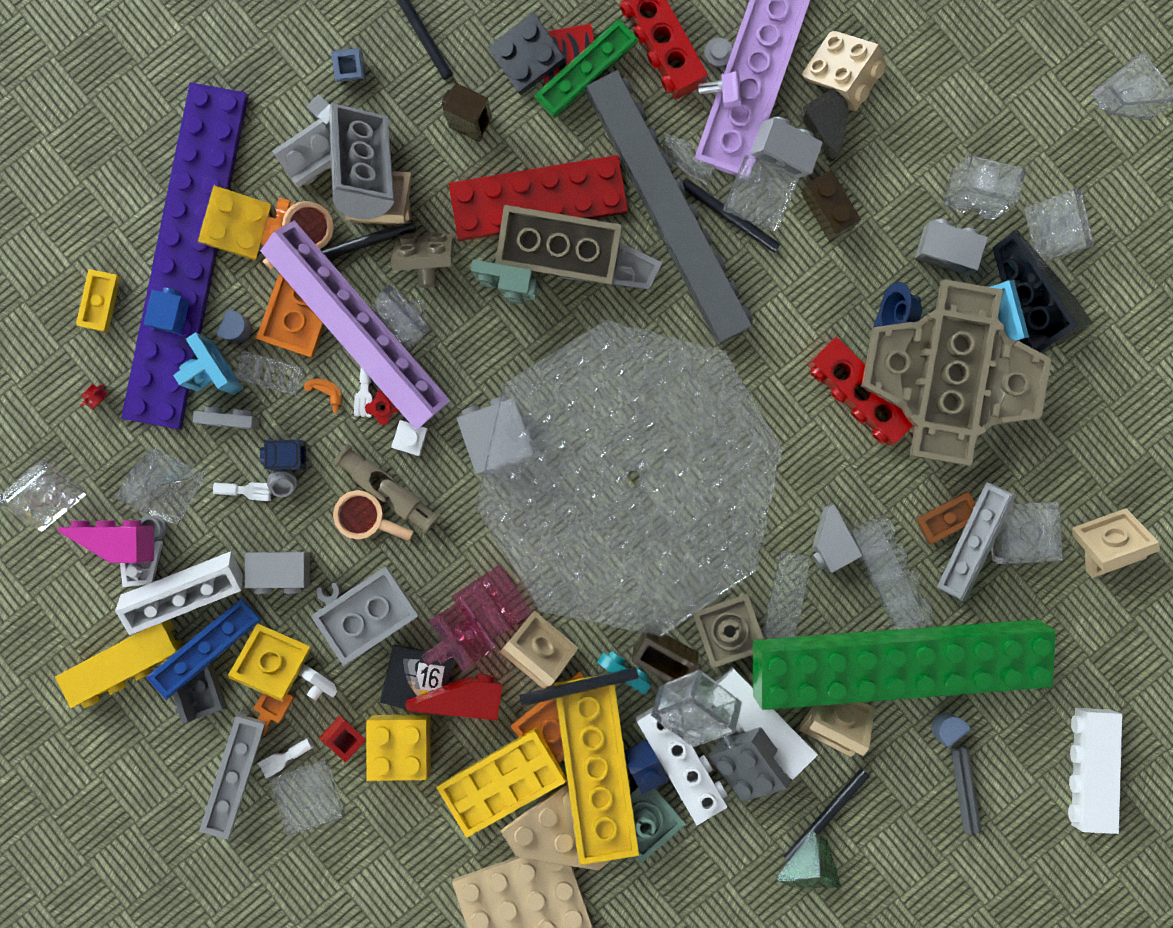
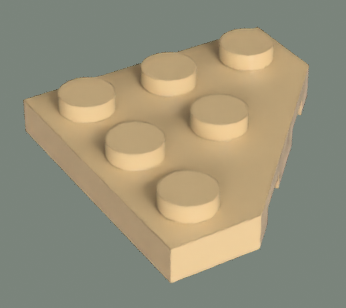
[500,781,612,871]

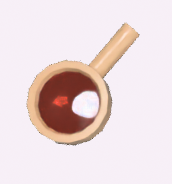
[262,201,334,270]
[333,490,414,542]

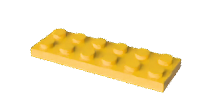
[554,676,639,865]

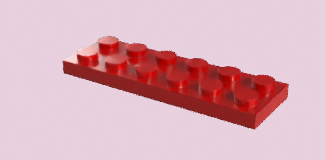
[448,155,628,241]

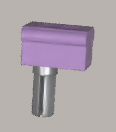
[698,71,742,108]

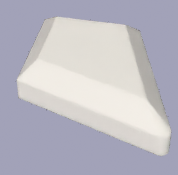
[120,540,163,587]
[298,664,337,701]

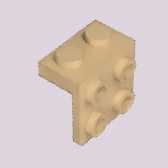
[802,31,887,112]

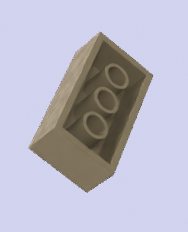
[495,205,623,285]

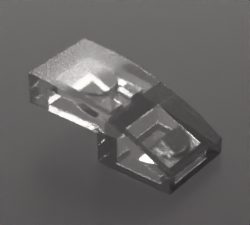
[662,133,715,185]

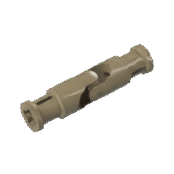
[332,444,441,535]

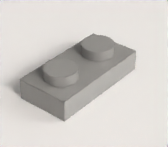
[192,407,260,430]

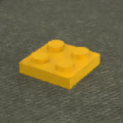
[198,185,271,260]
[228,623,311,702]

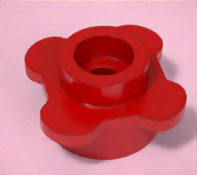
[80,383,109,410]
[365,390,399,425]

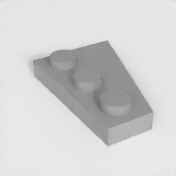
[560,243,662,289]

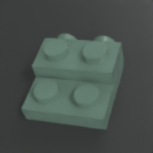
[471,259,538,304]

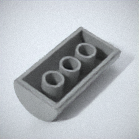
[329,103,394,219]

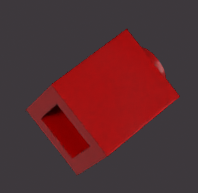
[319,716,366,763]

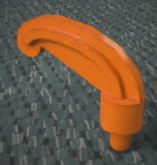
[304,379,342,413]

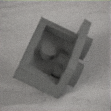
[173,662,228,724]

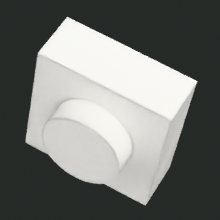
[391,420,429,456]

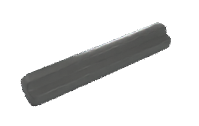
[951,746,981,834]

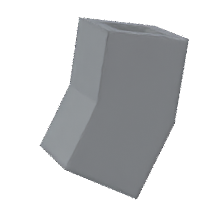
[306,94,330,130]

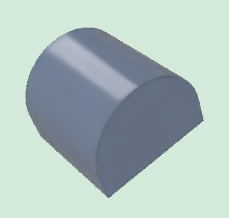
[331,48,366,82]
[216,309,252,344]
[931,713,971,747]

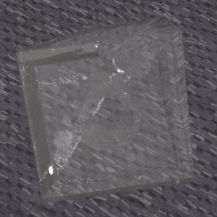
[1091,52,1173,120]
[115,447,206,525]

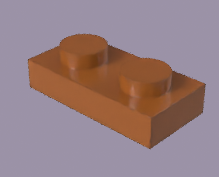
[915,491,976,545]

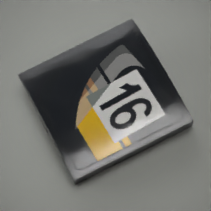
[380,644,454,716]

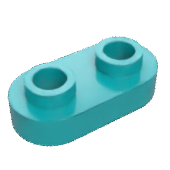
[597,650,652,695]

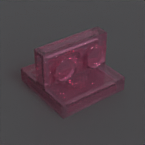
[451,564,532,645]
[421,599,496,671]

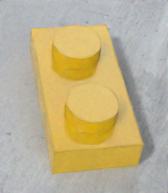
[76,269,121,333]

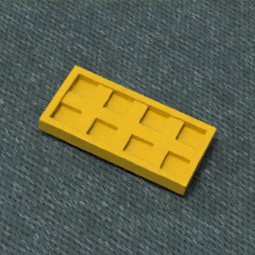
[436,728,567,838]

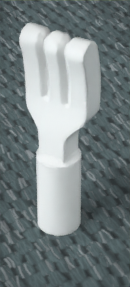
[354,367,373,418]
[213,482,272,501]
[257,737,314,779]

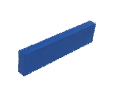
[146,598,261,701]

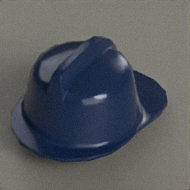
[873,282,922,328]

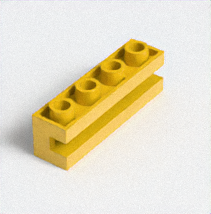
[55,619,184,709]

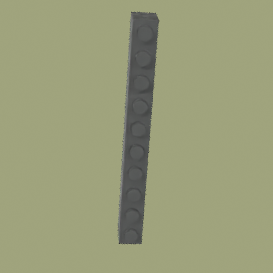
[586,70,753,346]

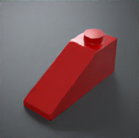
[405,674,502,720]

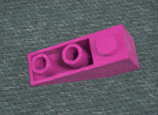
[58,520,154,563]

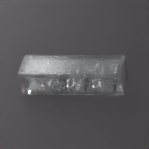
[848,515,933,630]

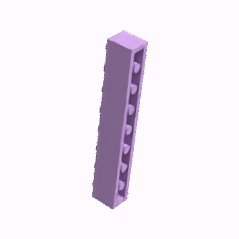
[260,220,450,430]

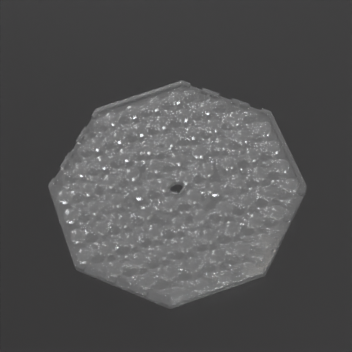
[475,320,782,636]

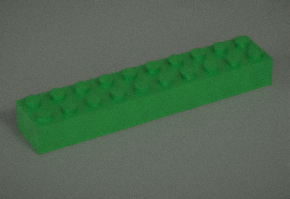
[753,619,1056,710]

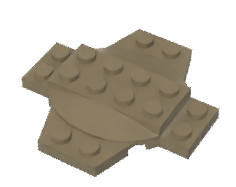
[861,279,1052,466]

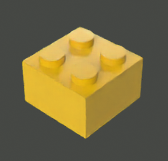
[366,714,431,781]

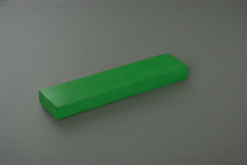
[534,19,638,119]

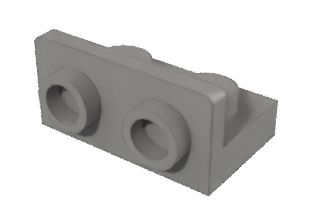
[272,119,331,188]

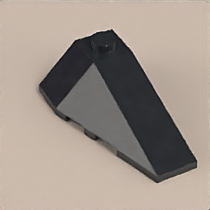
[992,230,1093,354]

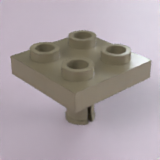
[391,231,454,288]
[692,593,764,668]

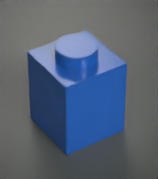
[144,287,190,335]

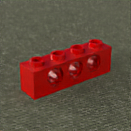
[619,0,708,100]
[807,336,912,446]

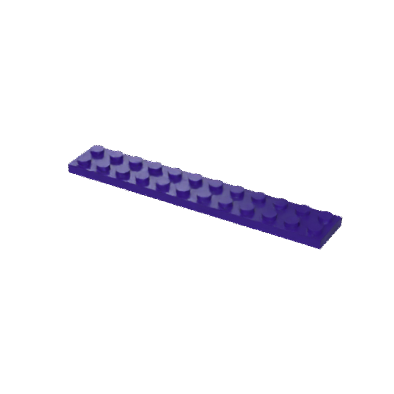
[121,82,249,430]

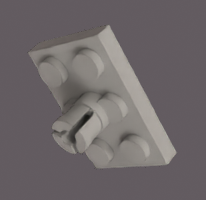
[311,566,420,666]

